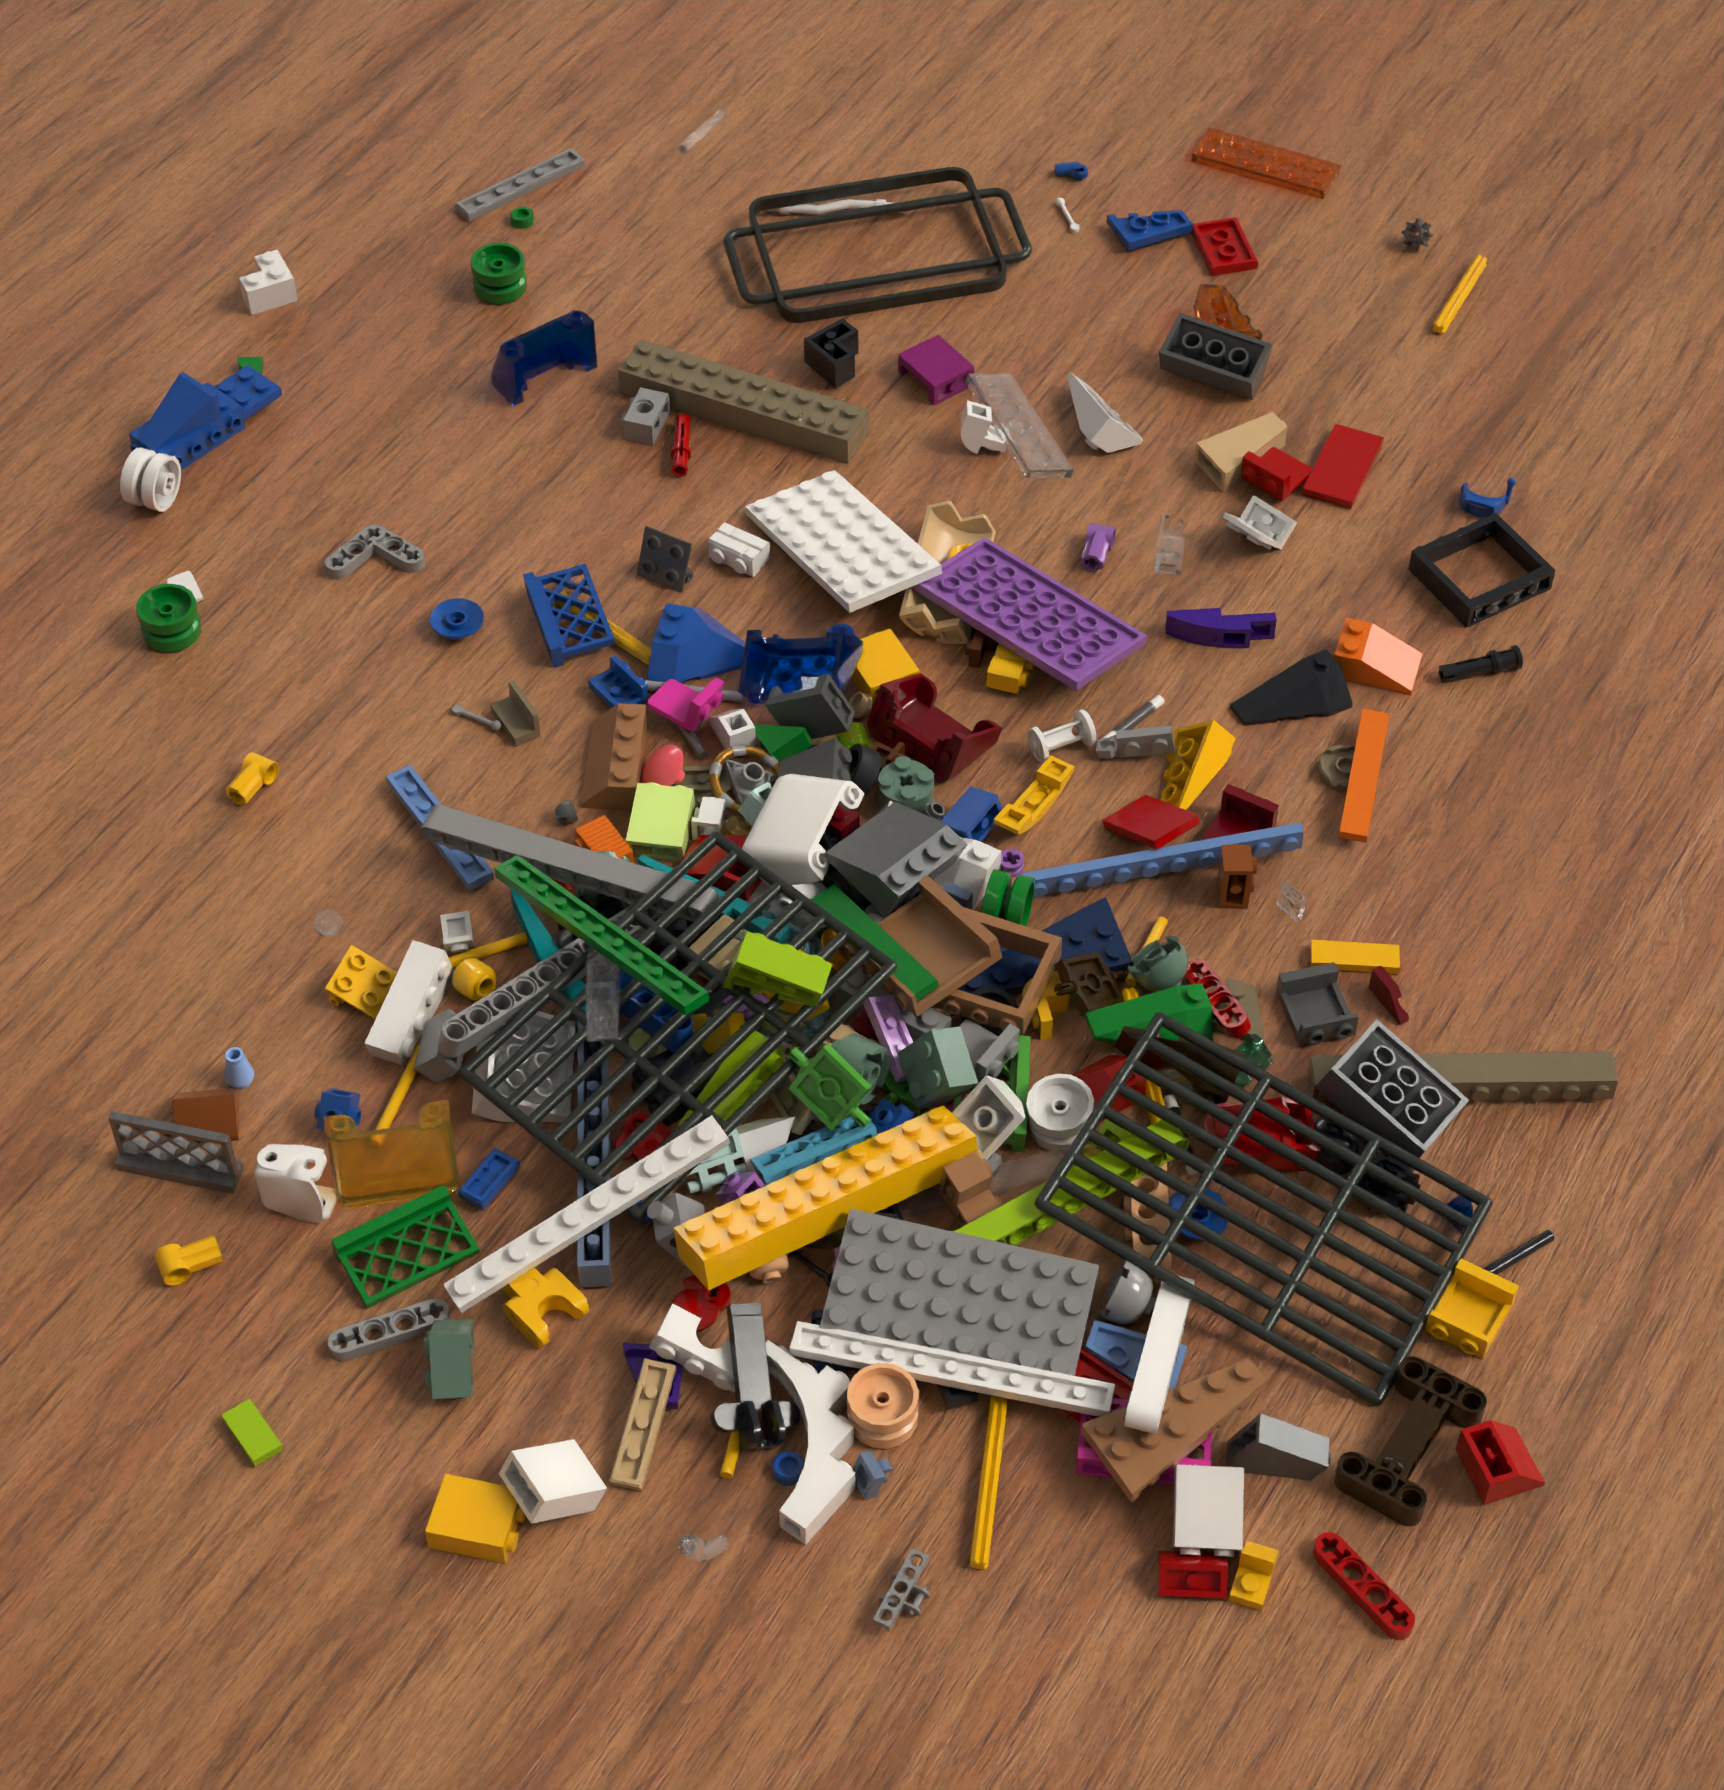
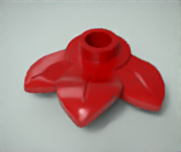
[614,1112,672,1161]
[670,1275,731,1333]

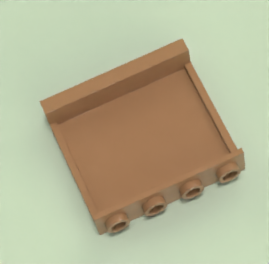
[843,875,1002,1017]

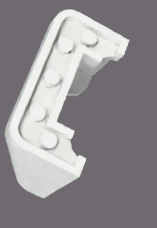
[742,774,865,887]

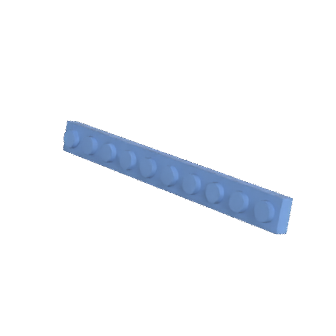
[1021,822,1304,898]

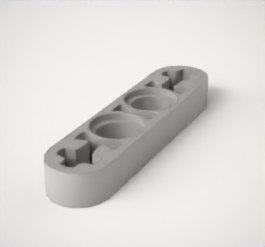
[327,1298,450,1362]

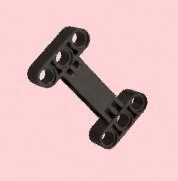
[1334,1356,1487,1526]

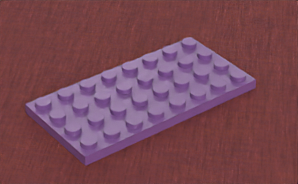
[913,537,1147,691]

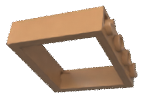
[932,907,1062,1036]

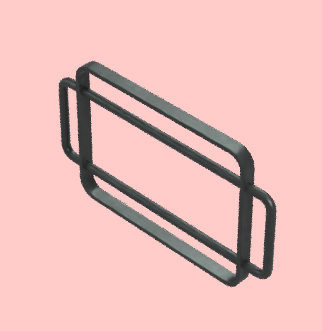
[723,167,1032,323]

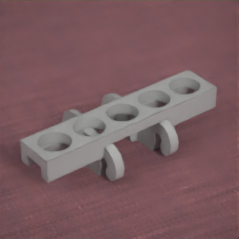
[873,1548,930,1632]

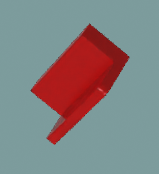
[1158,1551,1228,1599]

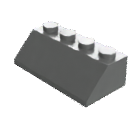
[1159,313,1272,400]

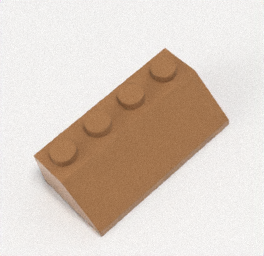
[581,704,647,810]

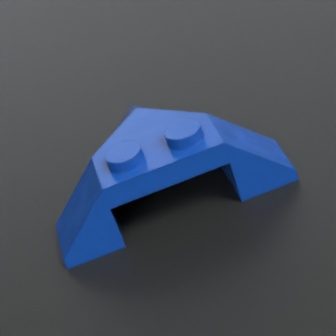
[647,604,766,685]

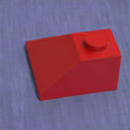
[1072,1054,1147,1122]

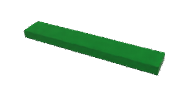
[811,884,939,1001]

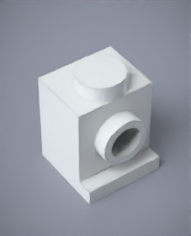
[691,797,726,840]

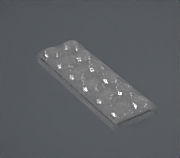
[965,373,1074,478]

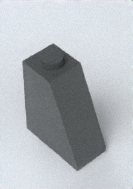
[1226,1413,1331,1480]

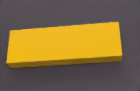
[1310,940,1400,974]

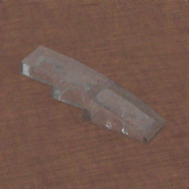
[586,945,620,1042]

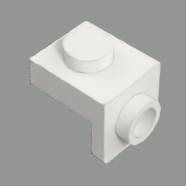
[440,911,474,954]

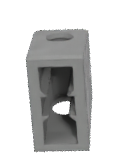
[647,1193,705,1267]

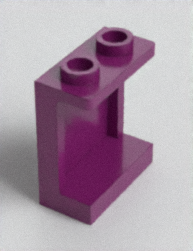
[898,335,975,405]

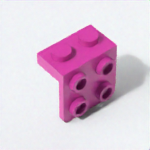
[646,677,725,732]

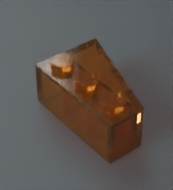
[1193,284,1263,340]

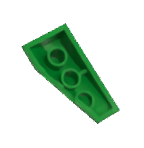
[1084,984,1213,1044]

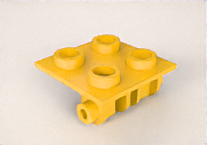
[325,945,397,1020]

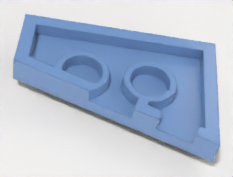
[1085,1320,1187,1390]

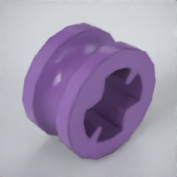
[1001,848,1024,877]

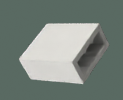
[499,1439,607,1524]
[1172,1465,1244,1557]

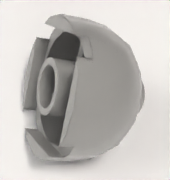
[1098,1260,1156,1324]

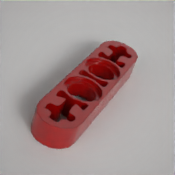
[1185,959,1251,1038]
[1313,1532,1415,1640]

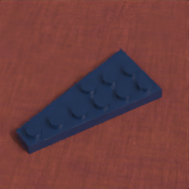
[958,897,1133,996]

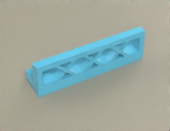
[751,1117,878,1185]

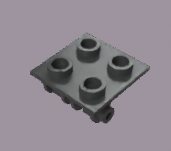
[637,526,693,592]

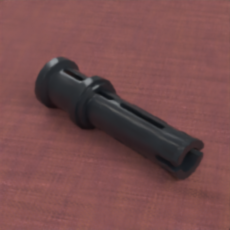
[1438,645,1523,683]

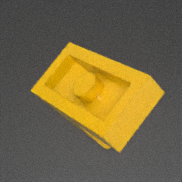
[1229,1541,1279,1611]

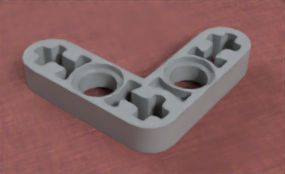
[325,524,425,580]

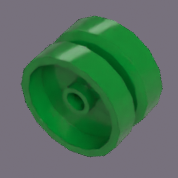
[471,243,527,304]
[136,584,201,652]
[981,869,1035,927]

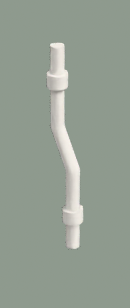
[764,199,905,215]

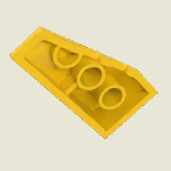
[1161,720,1236,810]

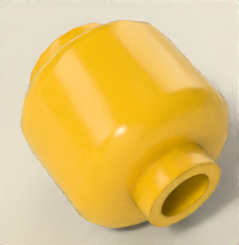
[452,958,496,1001]

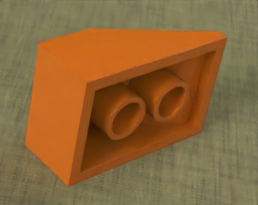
[1334,617,1422,695]

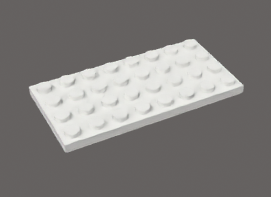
[745,470,942,613]

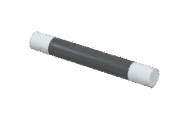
[1103,695,1165,738]

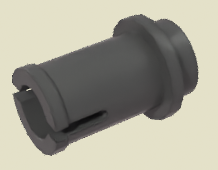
[921,801,945,821]

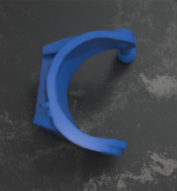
[1459,478,1516,517]

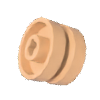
[847,1363,919,1449]

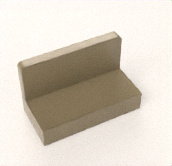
[490,680,540,747]

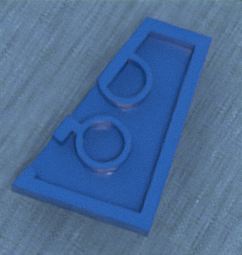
[1106,210,1193,251]

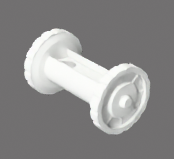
[1027,709,1096,763]

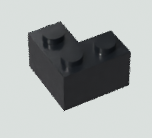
[804,318,858,388]

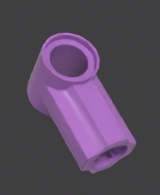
[1081,523,1116,573]

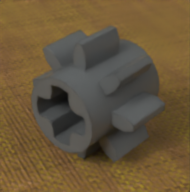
[1401,218,1433,250]

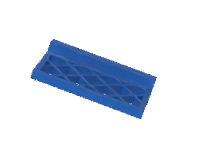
[523,564,615,668]

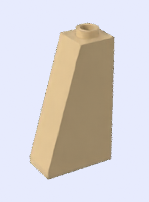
[1194,412,1288,492]

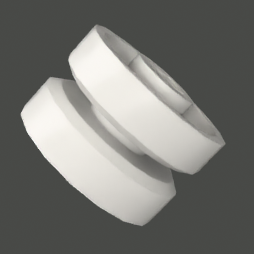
[120,448,181,512]
[1026,1073,1094,1153]

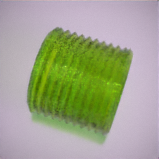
[836,722,871,749]

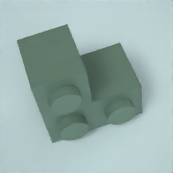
[423,1319,475,1399]

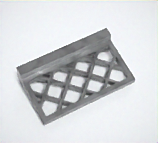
[108,1111,244,1194]

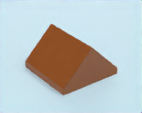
[172,1087,239,1142]

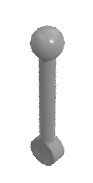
[452,705,502,731]

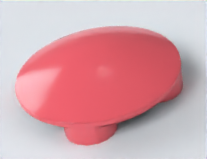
[640,745,685,786]

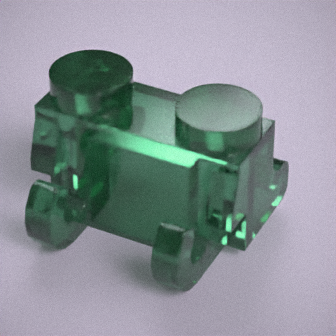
[1234,1034,1274,1089]

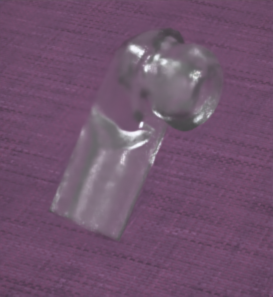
[678,1533,730,1562]

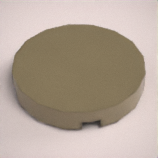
[1318,745,1355,792]

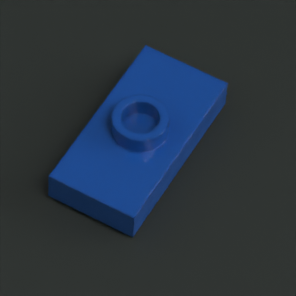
[458,1148,520,1211]

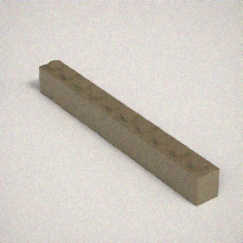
[1308,1052,1618,1103]

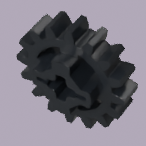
[1357,1152,1420,1215]

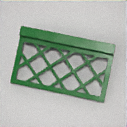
[331,1185,480,1309]

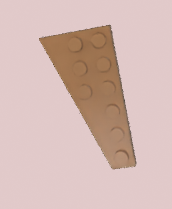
[1081,1358,1267,1503]

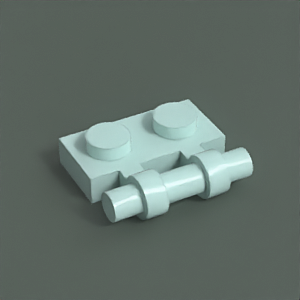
[686,1128,748,1194]

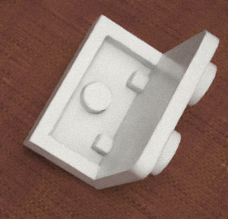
[1222,495,1298,550]

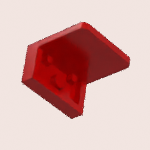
[1241,447,1312,502]

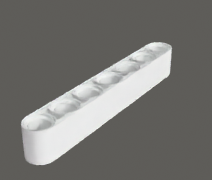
[1124,1275,1195,1434]

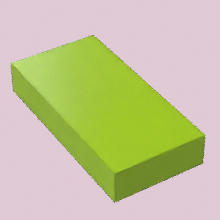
[221,1398,283,1467]

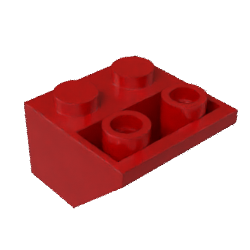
[1455,1420,1545,1505]

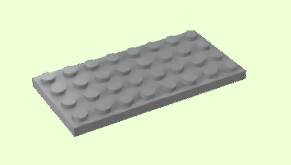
[819,1208,1099,1376]

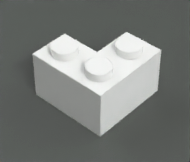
[239,250,298,315]

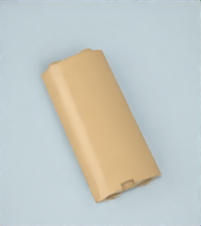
[899,501,996,644]

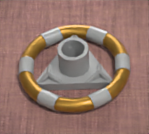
[709,744,780,816]

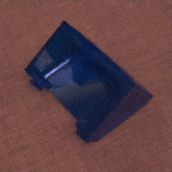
[491,310,598,406]
[738,627,864,704]

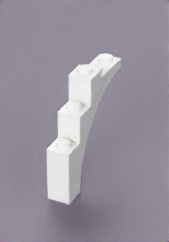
[765,1340,855,1545]

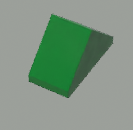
[754,724,813,762]

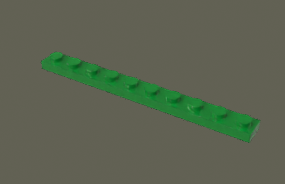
[494,855,709,1016]

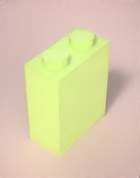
[626,782,695,861]

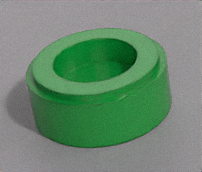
[510,207,534,229]

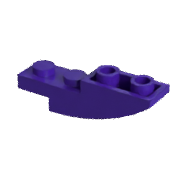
[1165,608,1277,649]

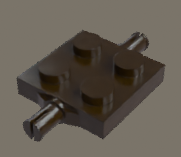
[1054,952,1127,1017]

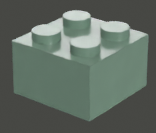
[898,1026,979,1109]

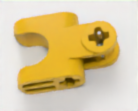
[502,1267,589,1349]

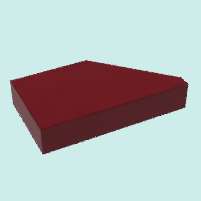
[1369,965,1409,1025]

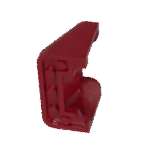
[867,673,1003,782]

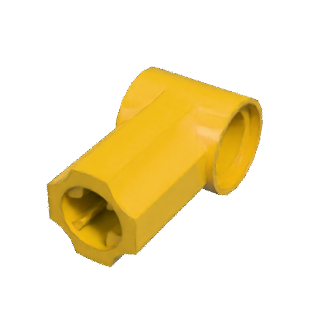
[225,752,279,806]
[154,1235,223,1286]

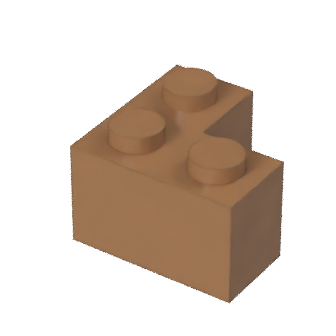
[938,1151,1003,1228]

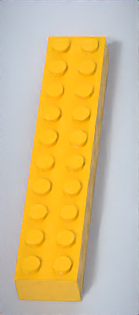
[674,1105,978,1290]

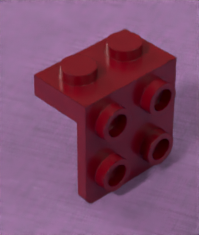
[1202,784,1279,857]

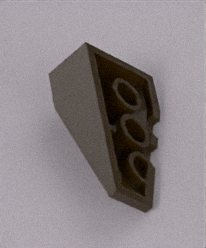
[1114,1026,1246,1105]

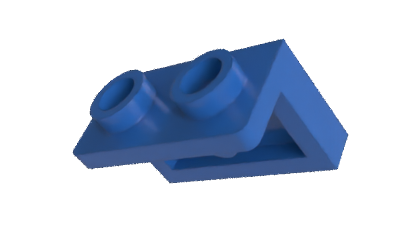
[588,655,648,709]

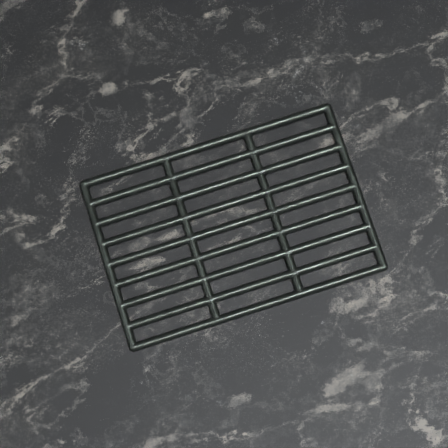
[458,831,897,1221]
[1034,1012,1493,1406]

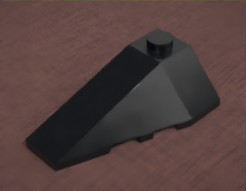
[1230,649,1353,726]

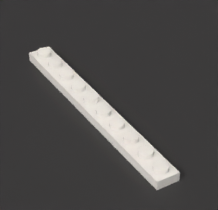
[443,1115,730,1313]
[790,1321,1115,1417]

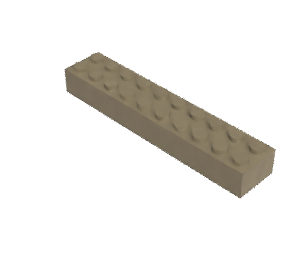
[618,340,869,464]

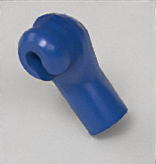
[1054,162,1088,180]

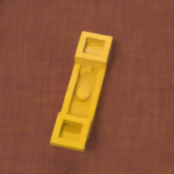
[993,755,1075,835]

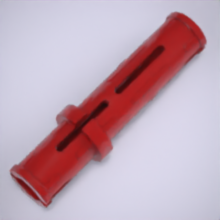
[671,414,691,477]

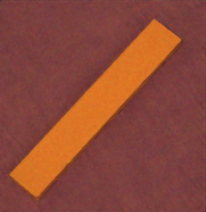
[1338,708,1390,843]

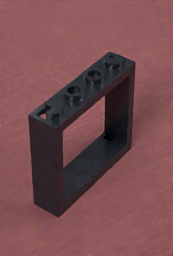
[1408,513,1555,628]

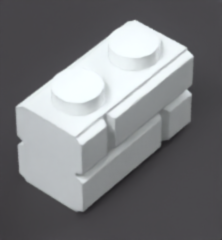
[708,522,770,577]

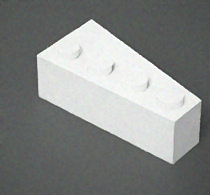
[364,940,454,1066]

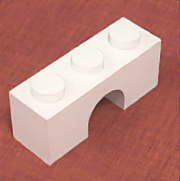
[649,1304,735,1393]

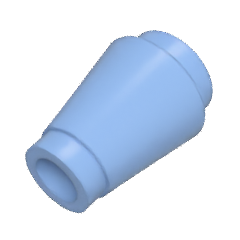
[224,1047,254,1089]

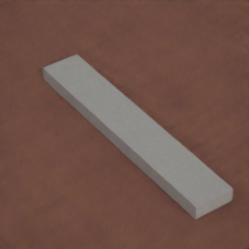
[455,148,585,222]

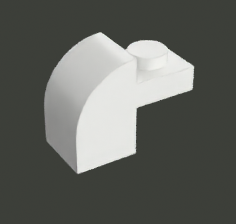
[960,400,1009,454]

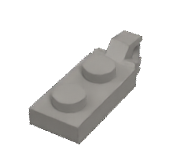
[1096,725,1175,759]

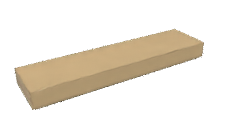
[609,1358,676,1492]

